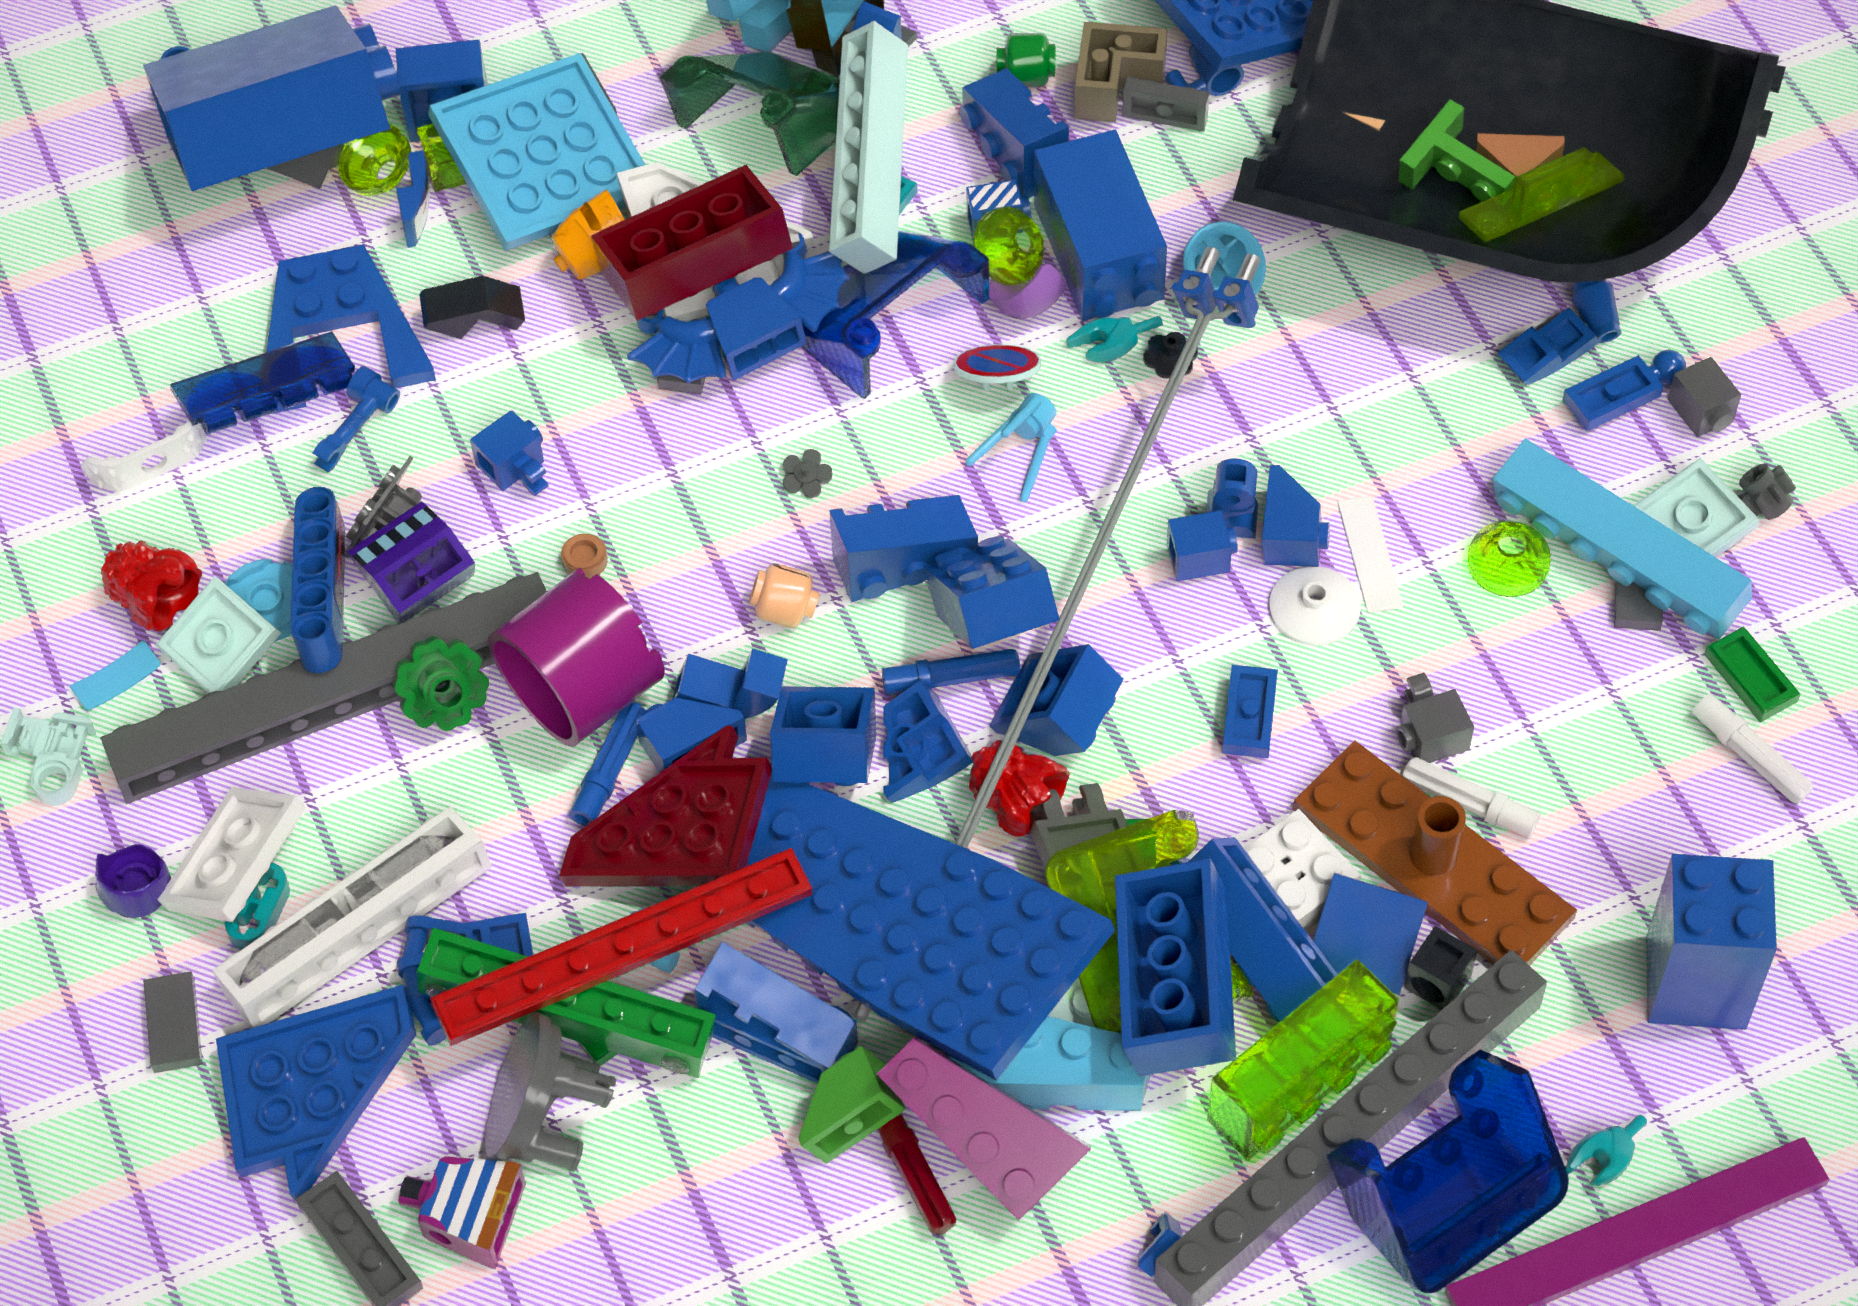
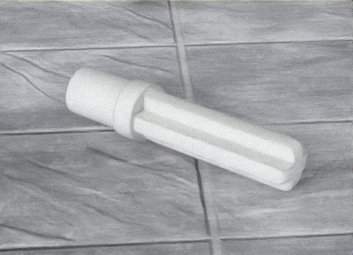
[1692,693,1814,804]
[1403,757,1541,839]

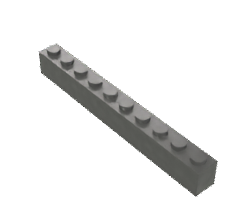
[100,572,547,805]
[1154,949,1547,1306]

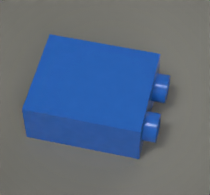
[143,5,402,191]

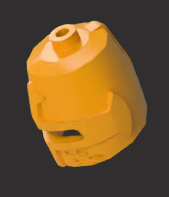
[551,189,624,280]

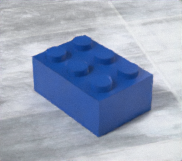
[923,536,1060,649]

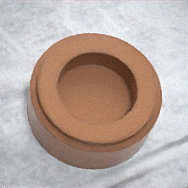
[561,534,608,579]

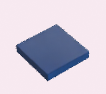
[1313,873,1428,995]

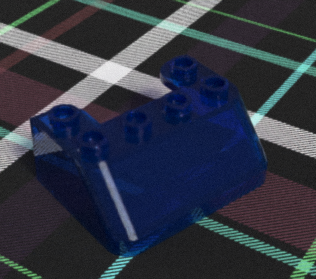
[1326,1049,1569,1294]

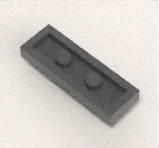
[295,1171,423,1306]

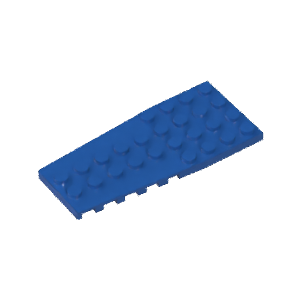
[746,772,1115,1081]

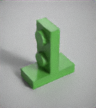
[1398,99,1515,210]

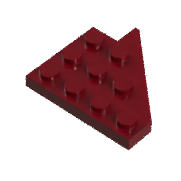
[559,726,772,887]

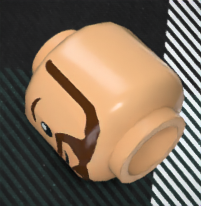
[749,563,819,628]

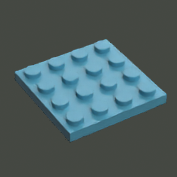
[428,53,646,251]

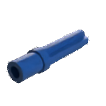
[881,649,1020,695]
[569,702,646,826]

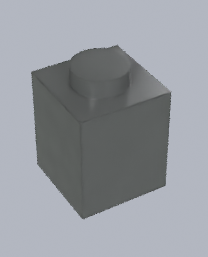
[1667,356,1741,437]

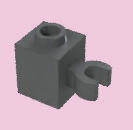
[1396,672,1475,763]

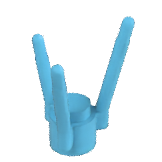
[965,393,1057,502]

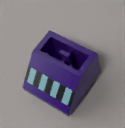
[347,501,475,624]

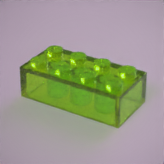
[1207,959,1399,1161]

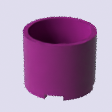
[488,568,665,747]

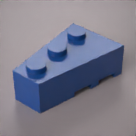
[829,495,978,603]

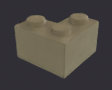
[1074,21,1167,122]

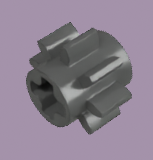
[1736,464,1796,520]

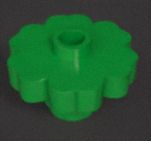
[392,636,489,731]

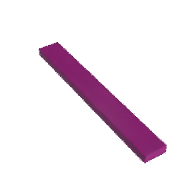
[1444,1136,1830,1306]

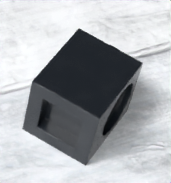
[1405,926,1477,1010]

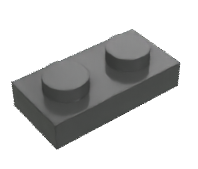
[1122,76,1210,132]

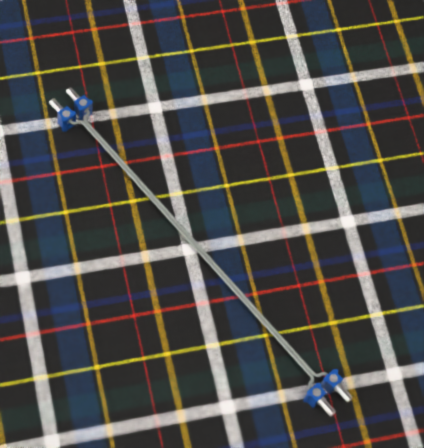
[851,247,1260,1033]

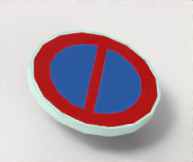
[953,344,1041,391]

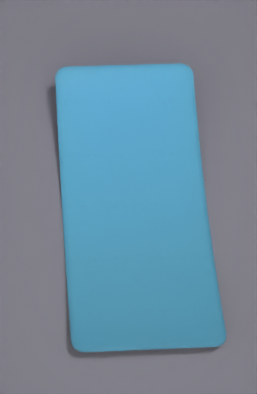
[70,641,161,710]

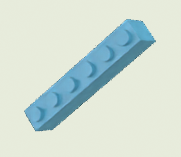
[1492,438,1752,640]

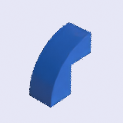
[672,648,788,719]

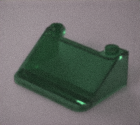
[659,52,840,176]

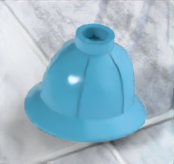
[1183,221,1266,306]

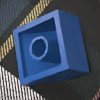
[989,644,1124,756]

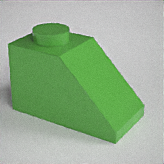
[798,1046,906,1164]

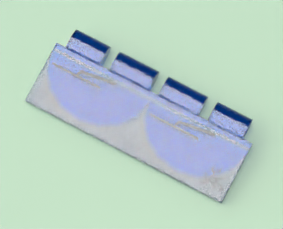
[170,331,355,435]

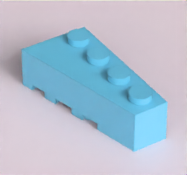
[945,1016,1151,1111]

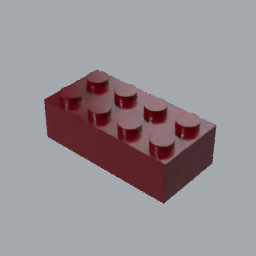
[590,165,793,321]

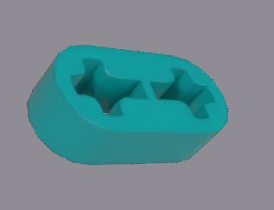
[224,862,290,950]

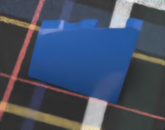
[883,680,972,803]

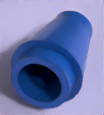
[1571,279,1622,343]

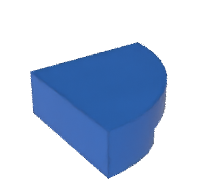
[1138,1212,1183,1277]

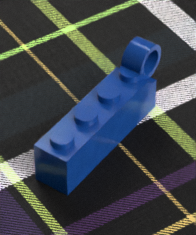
[1153,837,1348,1028]

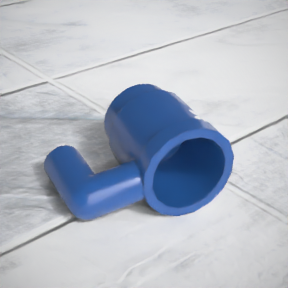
[1165,44,1244,96]

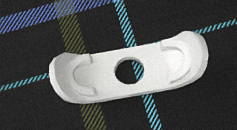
[81,411,207,492]

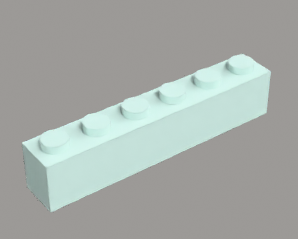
[829,21,908,274]

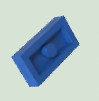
[1222,665,1278,759]

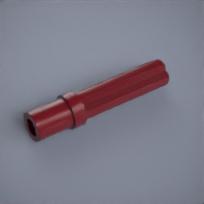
[877,1113,956,1235]

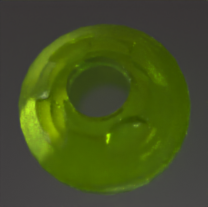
[338,123,411,196]
[974,207,1044,286]
[1467,520,1551,597]

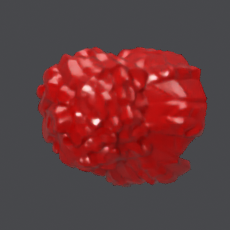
[101,540,202,632]
[969,740,1070,837]

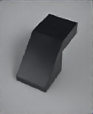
[419,275,525,339]

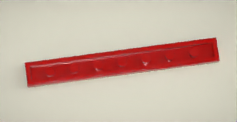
[430,848,813,1046]

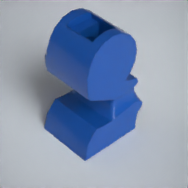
[1206,458,1259,539]

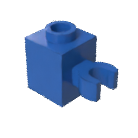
[470,410,549,496]

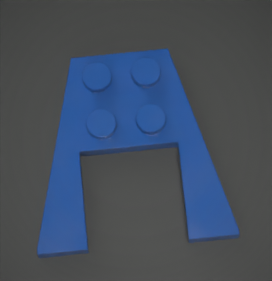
[260,244,436,416]

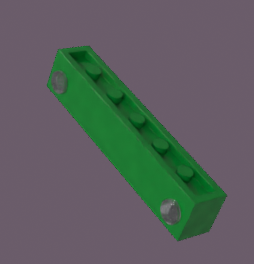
[417,927,716,1079]

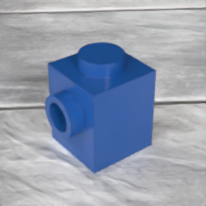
[1166,510,1238,582]

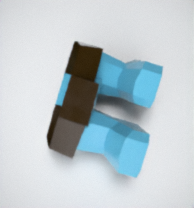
[706,0,884,77]

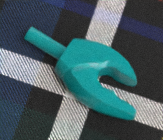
[1066,316,1163,363]
[1564,1114,1647,1186]

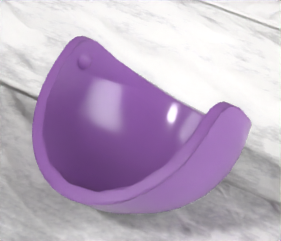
[988,264,1066,319]

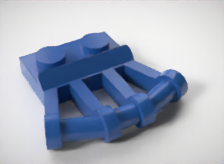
[396,912,533,1046]

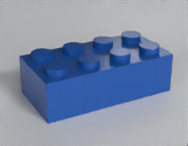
[1115,858,1236,1077]

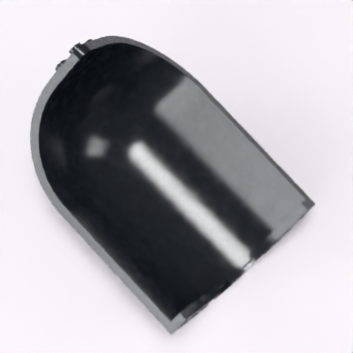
[1233,0,1786,283]

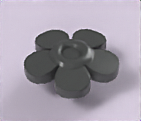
[783,449,833,498]

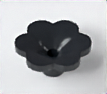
[1143,332,1198,379]

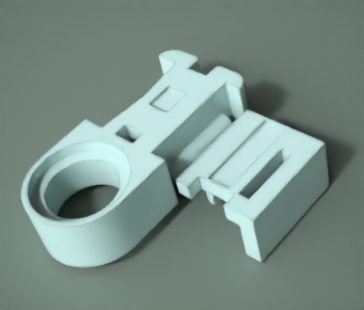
[1,707,96,806]

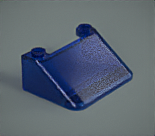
[801,230,990,399]

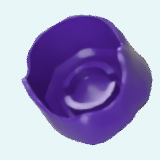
[95,844,171,918]

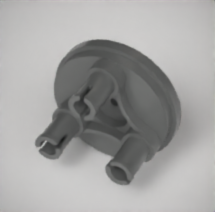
[485,1012,616,1172]

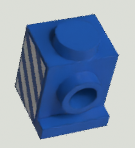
[966,179,1031,247]

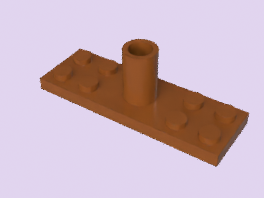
[1293,740,1577,965]

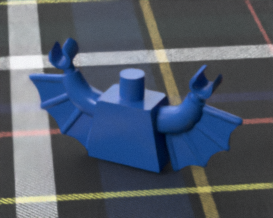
[627,233,850,383]

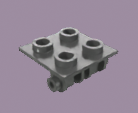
[345,456,422,558]

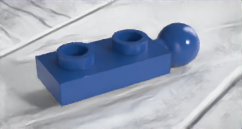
[1562,349,1686,432]

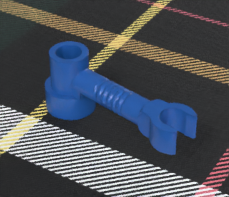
[312,366,401,473]

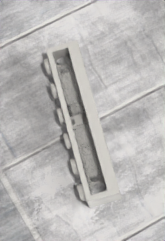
[212,806,492,1028]

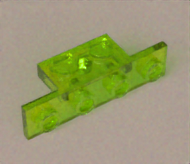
[1459,147,1624,242]

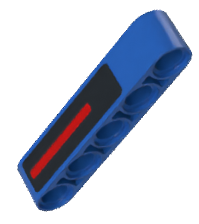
[290,487,345,673]

